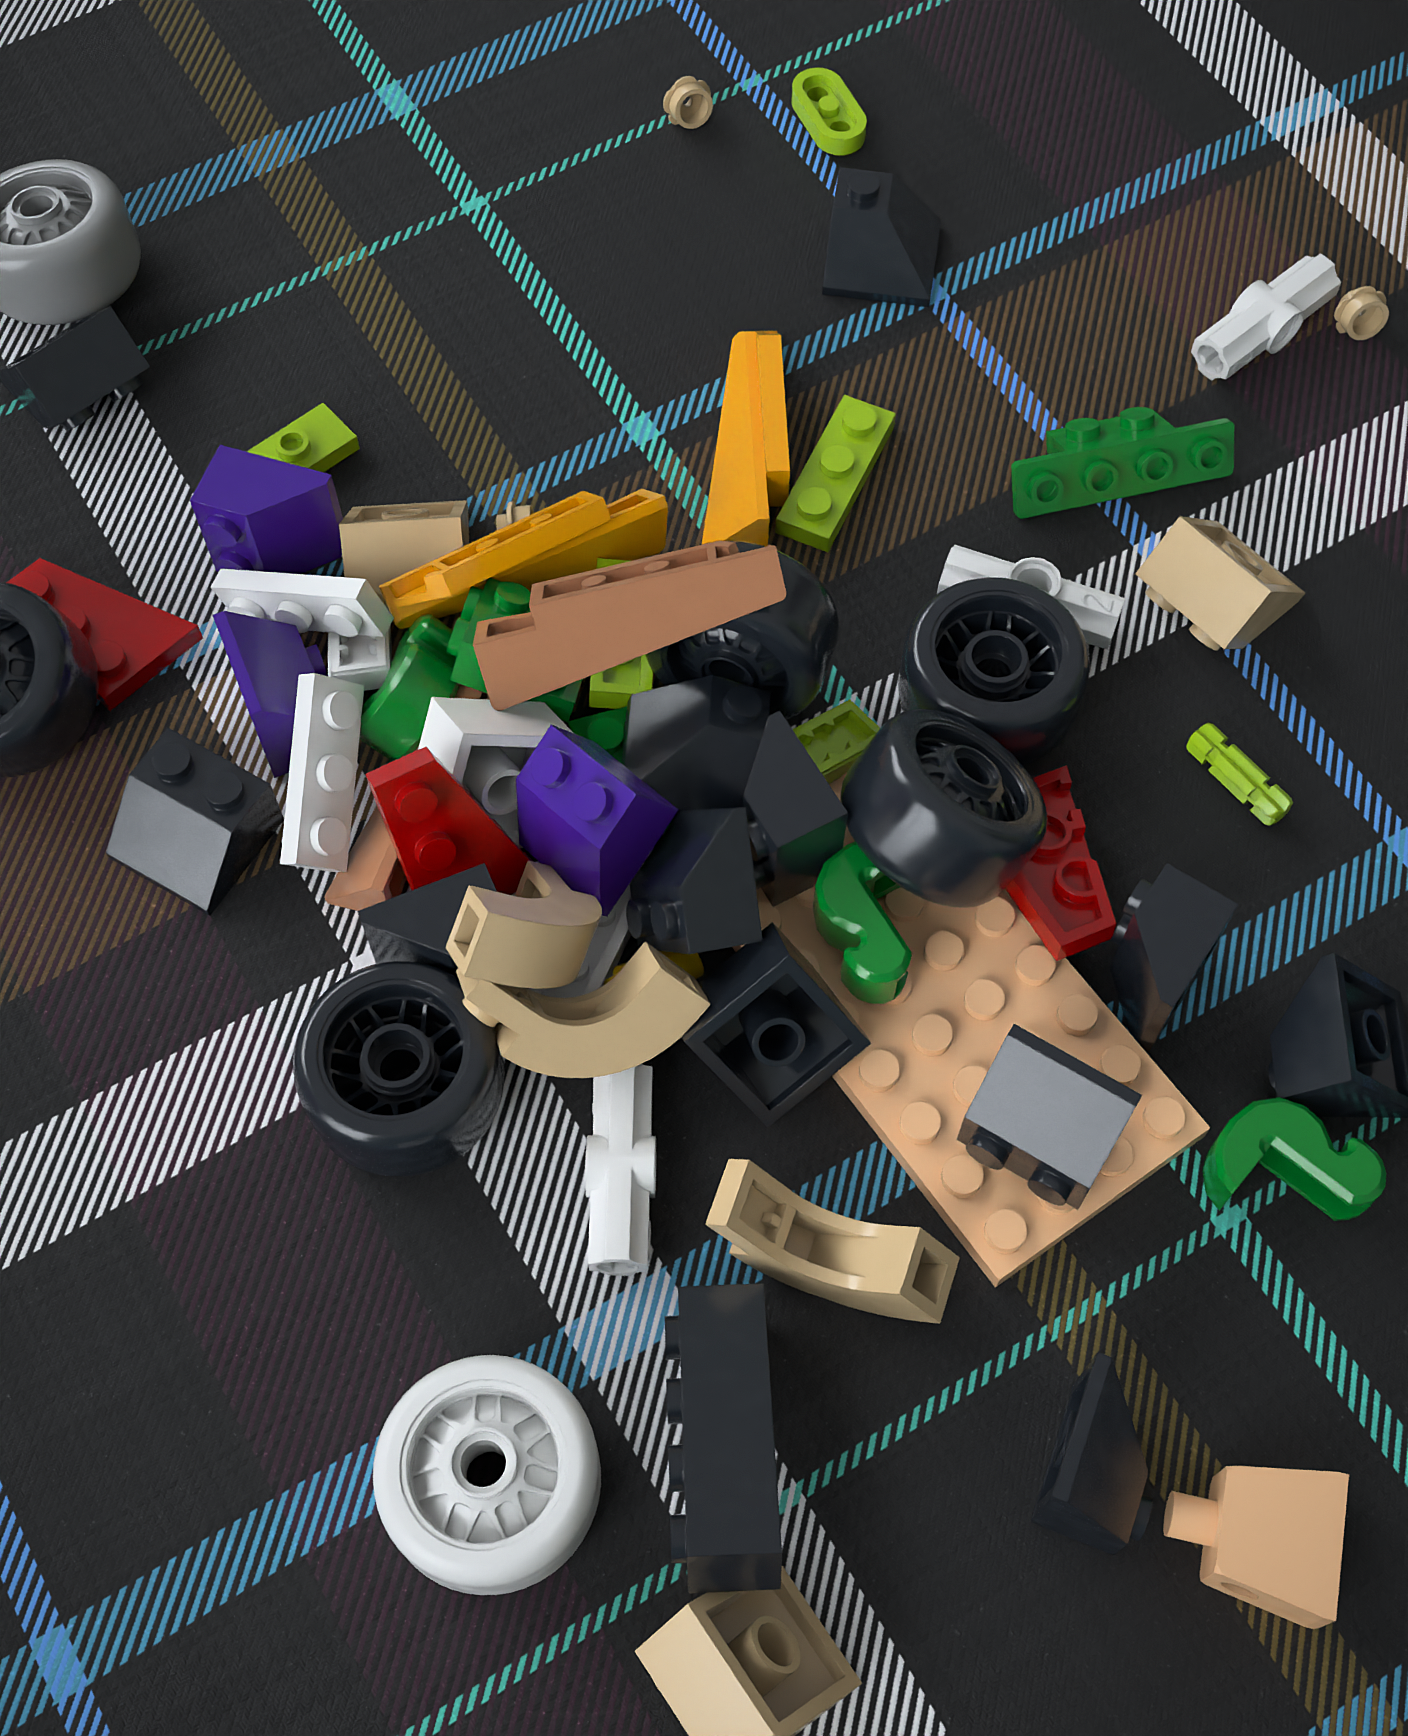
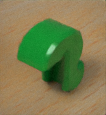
[359,614,459,761]
[813,842,912,1004]
[1203,1097,1386,1221]

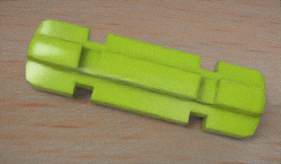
[1186,723,1293,826]

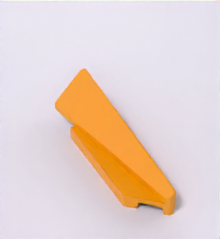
[702,331,790,546]
[379,489,668,629]

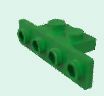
[1011,407,1234,519]

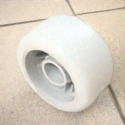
[373,1355,601,1595]

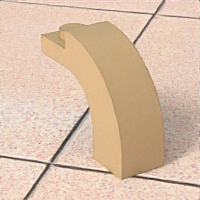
[446,860,602,989]
[456,941,711,1078]
[705,1159,960,1324]

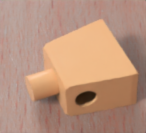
[1163,1466,1349,1629]

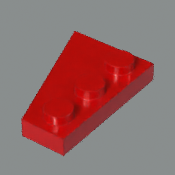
[6,558,203,711]
[365,746,534,895]
[1005,765,1116,961]

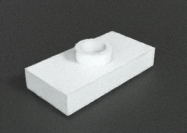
[328,604,392,691]

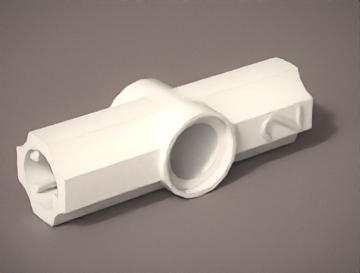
[1191,253,1341,380]
[937,545,1126,650]
[585,1064,656,1276]

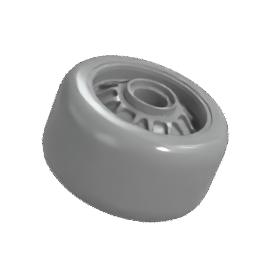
[0,159,141,325]

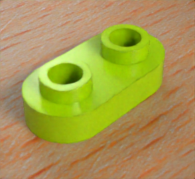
[792,68,867,156]

